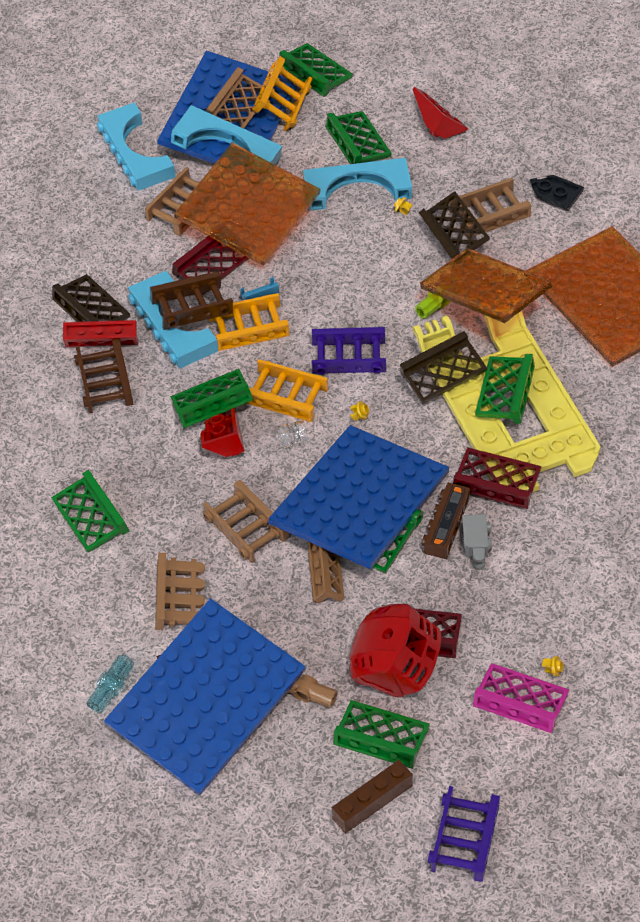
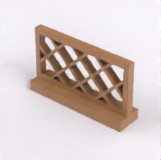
[206,67,262,129]

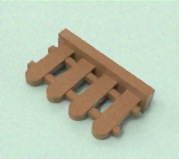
[155,552,205,630]

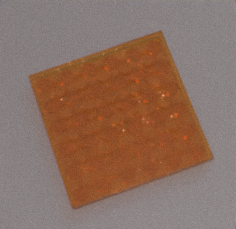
[174,142,320,266]

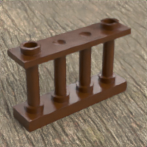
[150,271,233,330]
[74,339,134,413]

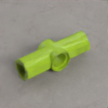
[415,276,463,319]

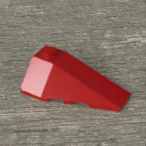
[200,407,245,457]

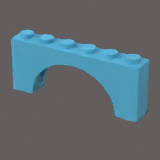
[96,102,176,191]
[171,105,282,184]
[303,158,412,211]
[127,271,218,369]

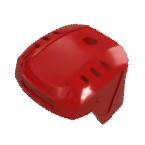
[349,603,441,697]

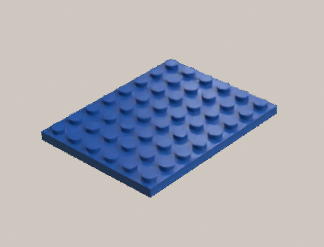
[157,50,298,175]
[269,425,449,570]
[104,598,306,795]

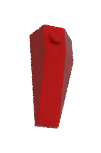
[412,87,468,139]

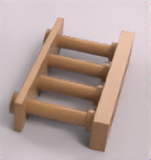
[145,167,221,236]
[449,178,531,239]
[203,480,289,563]

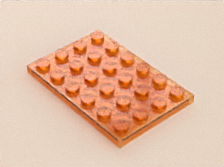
[420,248,552,323]

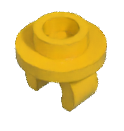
[394,197,413,215]
[350,401,370,421]
[542,656,564,676]

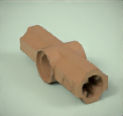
[288,675,338,708]

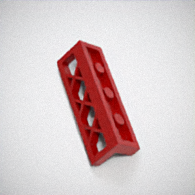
[63,320,139,347]

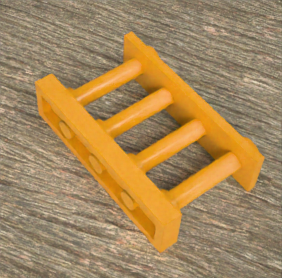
[252,56,312,131]
[209,293,290,351]
[246,359,328,422]

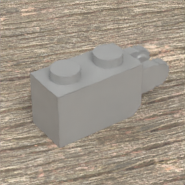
[462,514,492,570]

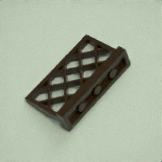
[418,191,490,266]
[52,274,130,322]
[400,331,487,404]

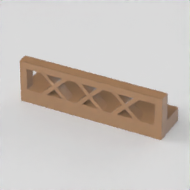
[307,541,344,603]

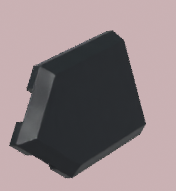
[530,175,584,211]

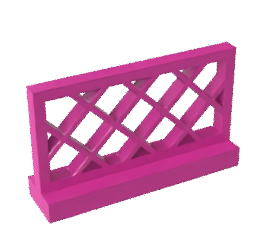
[473,663,569,733]

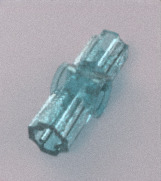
[86,654,134,713]

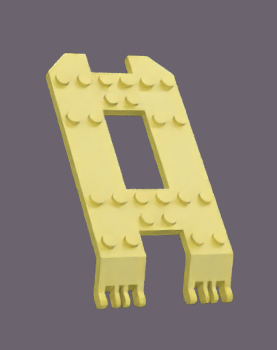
[412,293,601,492]

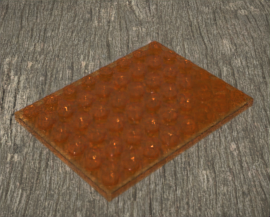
[525,226,640,367]

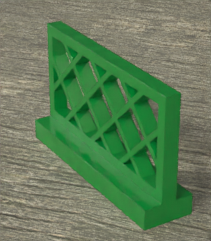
[279,43,353,97]
[325,111,392,164]
[475,354,535,424]
[170,368,253,428]
[51,469,130,553]
[333,700,430,769]

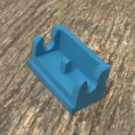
[240,277,280,301]

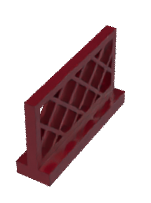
[172,225,253,295]
[453,447,541,509]
[382,605,462,659]

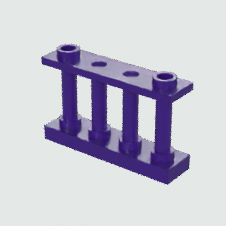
[312,327,386,375]
[428,786,500,882]

